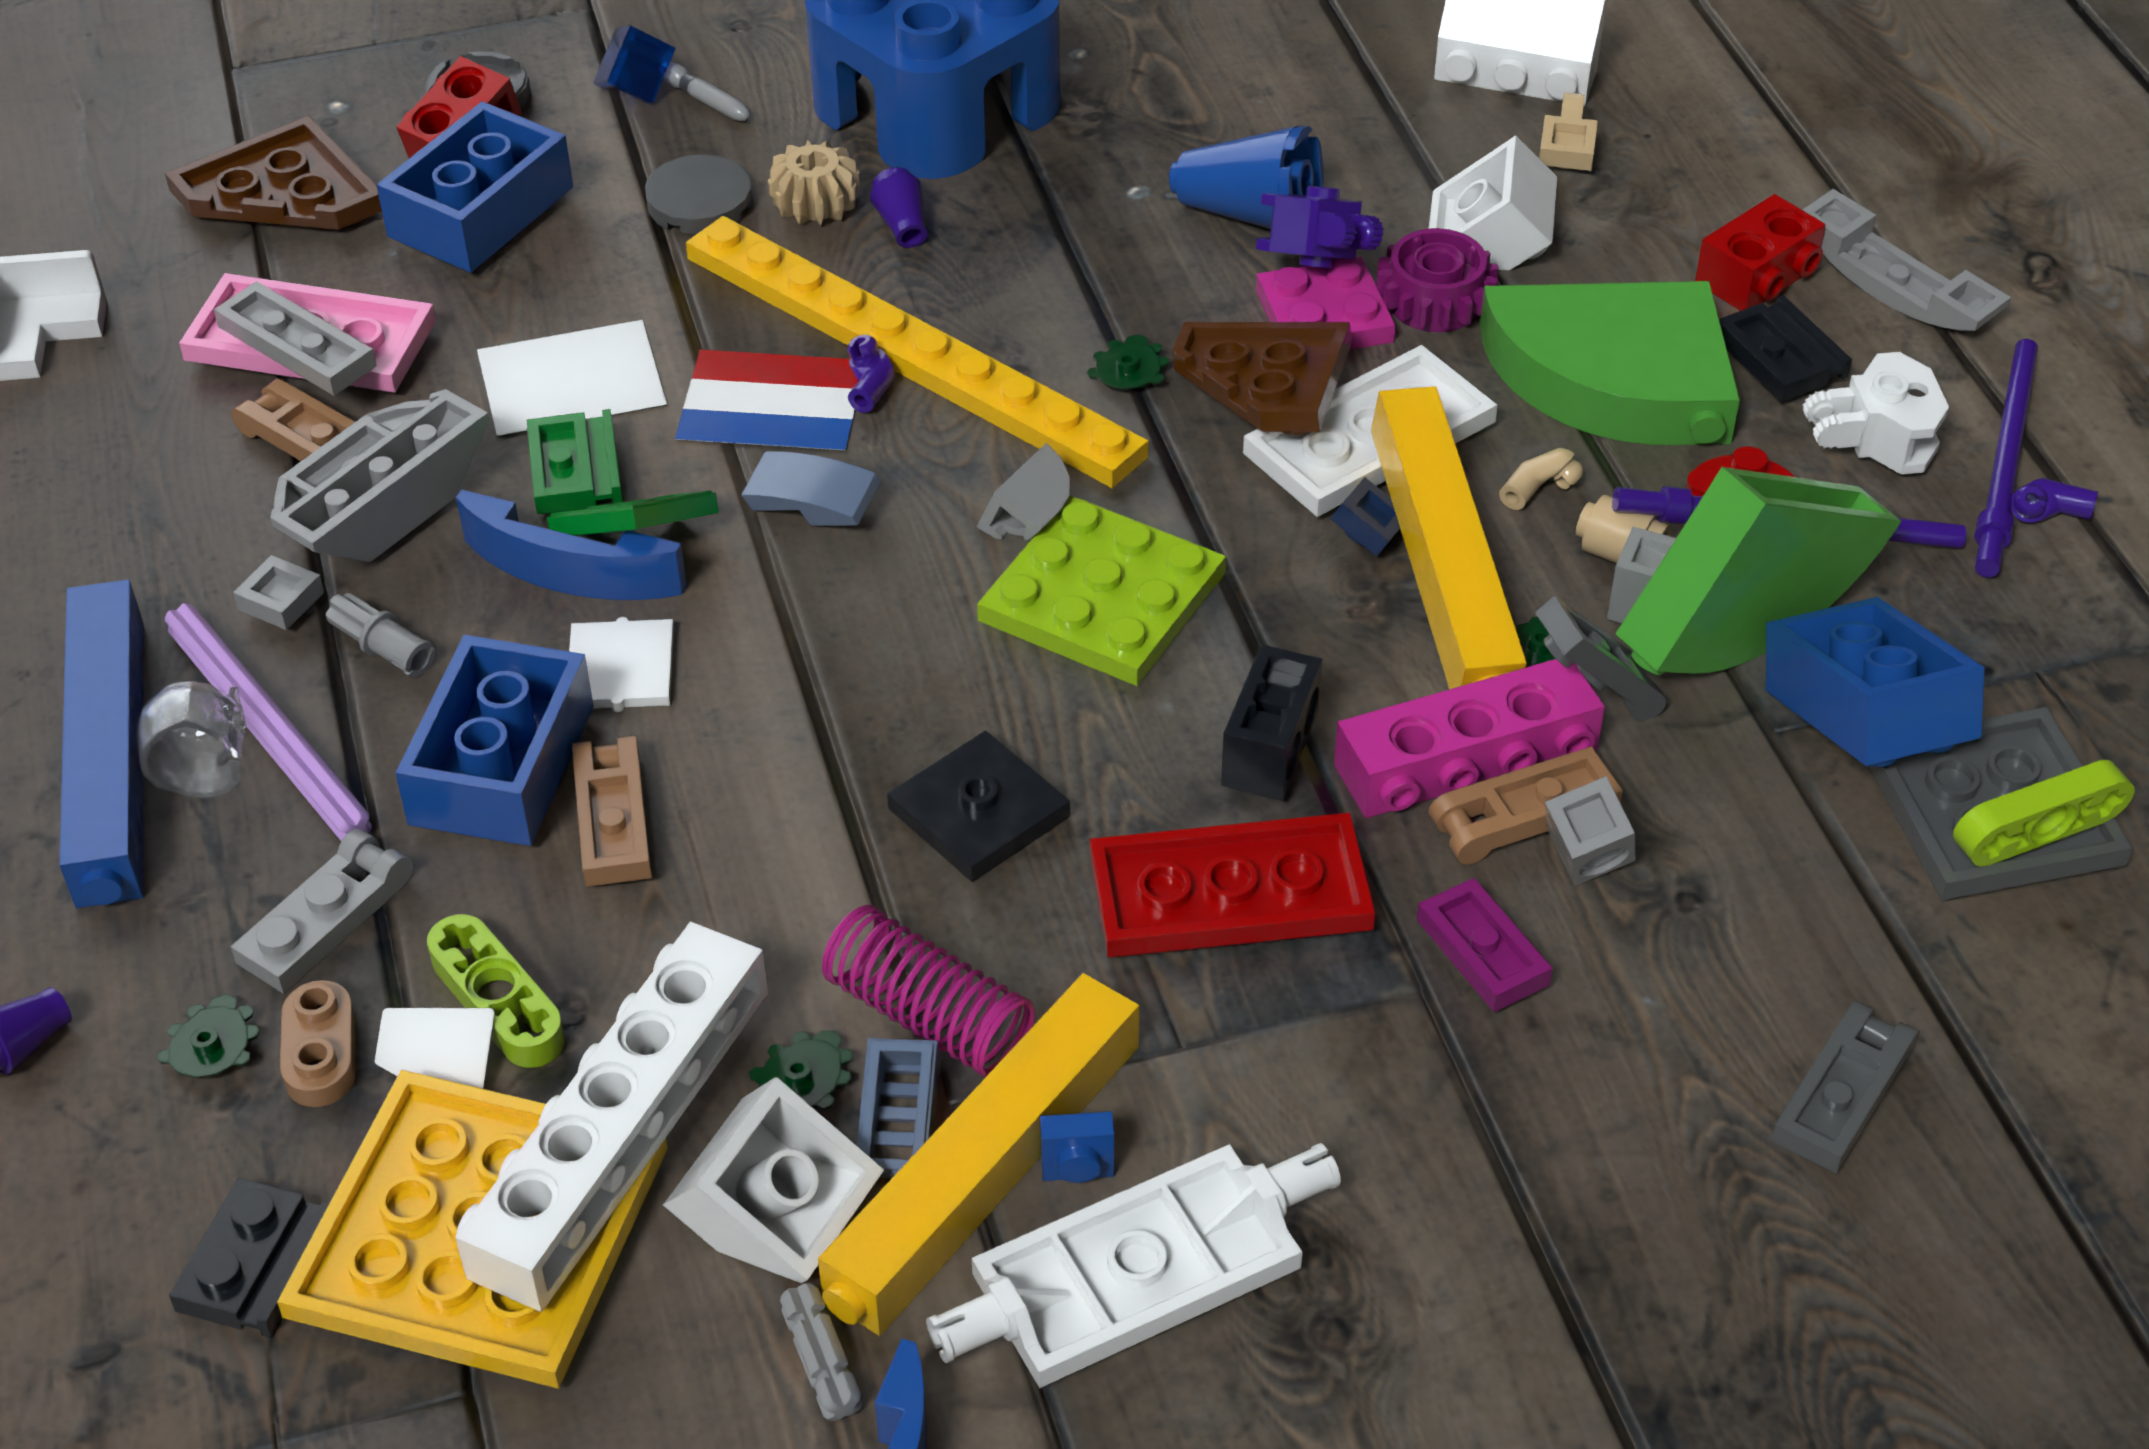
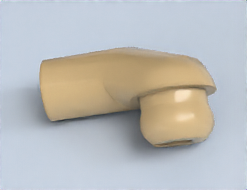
[1499,448,1584,510]

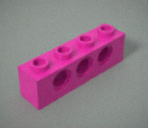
[1334,659,1605,819]

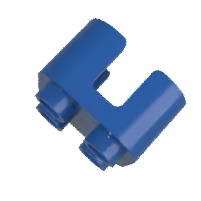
[805,0,1061,179]

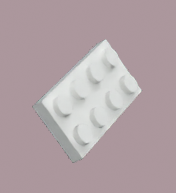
[1243,345,1497,517]

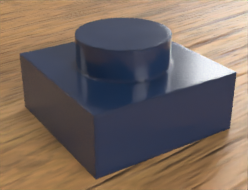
[1330,477,1400,557]

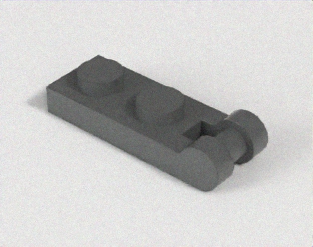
[1535,595,1667,722]
[1771,1000,1920,1174]

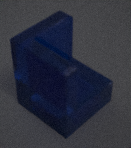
[593,25,676,103]

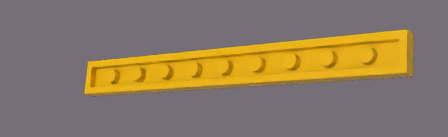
[686,216,1149,489]

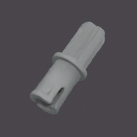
[326,593,436,678]

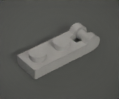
[230,828,413,994]

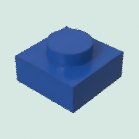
[1040,1111,1114,1183]

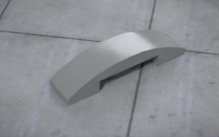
[1802,189,2011,331]

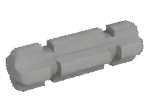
[780,1283,862,1421]

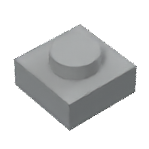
[233,555,324,630]

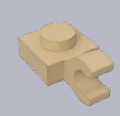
[1539,92,1598,171]

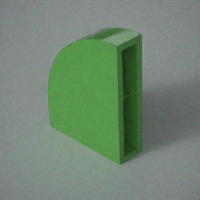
[1479,281,1740,445]
[1615,467,1902,675]

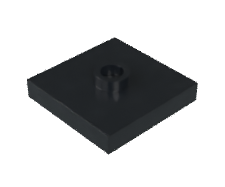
[887,730,1070,882]

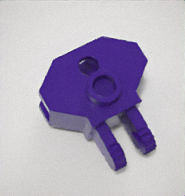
[1256,186,1384,268]

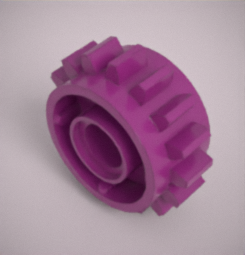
[1376,228,1498,332]

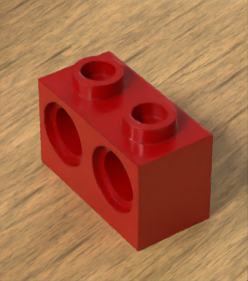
[396,56,522,158]
[1695,194,1826,311]

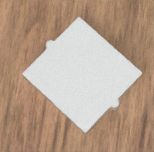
[569,617,674,712]

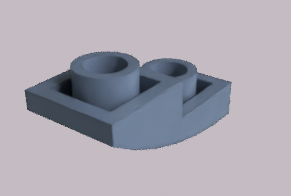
[742,451,881,526]

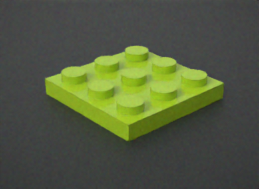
[977,495,1226,686]

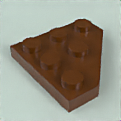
[165,115,382,230]
[1172,322,1352,436]

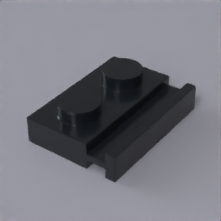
[1719,295,1852,402]
[169,1178,330,1338]

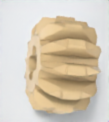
[768,140,860,226]

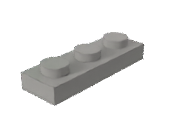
[213,281,377,396]

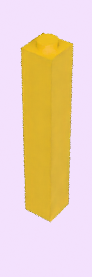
[1371,386,1527,689]
[818,973,1140,1336]

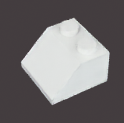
[1429,136,1557,270]
[663,1077,884,1283]

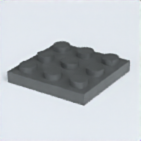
[1868,707,2133,901]

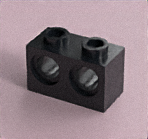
[1221,644,1322,801]

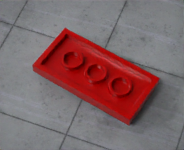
[1090,812,1375,958]

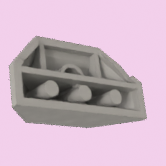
[270,389,490,562]

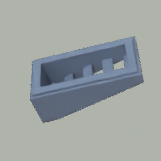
[857,1038,942,1178]

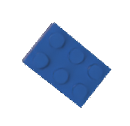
[376,101,573,273]
[1766,597,1985,767]
[395,635,594,846]

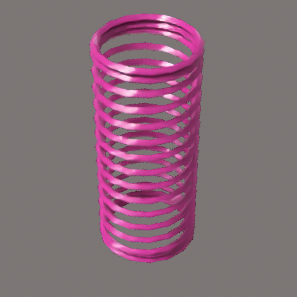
[822,904,1035,1078]

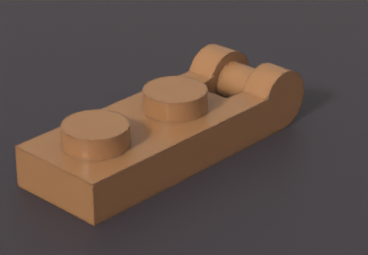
[231,379,355,461]
[572,735,652,887]
[1428,746,1623,865]

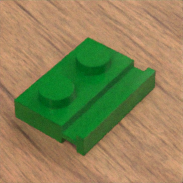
[526,409,623,515]

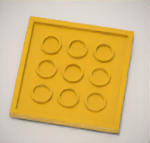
[277,1070,668,1389]

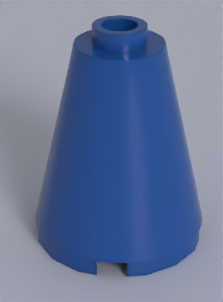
[1169,126,1324,229]

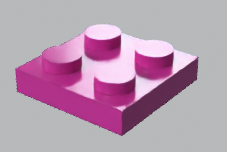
[1256,257,1395,350]

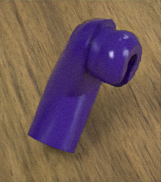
[847,335,895,413]
[2011,478,2098,524]

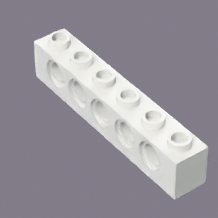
[455,921,768,1313]

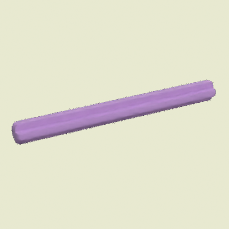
[165,603,372,841]

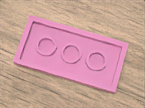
[179,273,436,393]

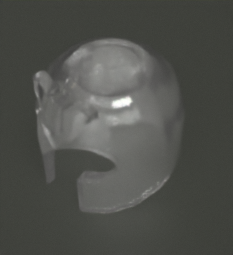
[137,681,247,798]

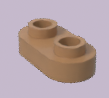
[280,980,356,1107]

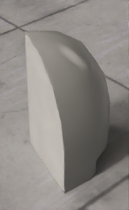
[976,443,1070,540]

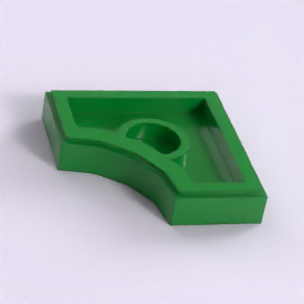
[547,490,719,535]

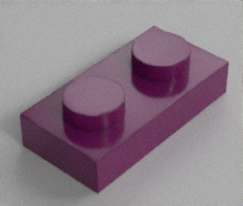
[1417,878,1553,1012]

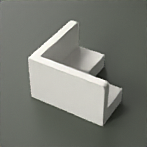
[0,250,107,381]

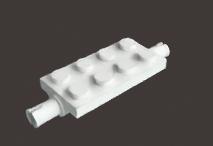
[926,1143,1341,1388]

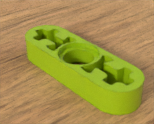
[1953,760,2135,867]
[427,914,565,1068]

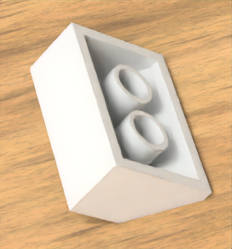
[1434,0,1607,106]

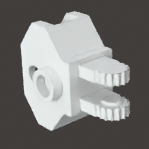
[1802,352,1949,475]

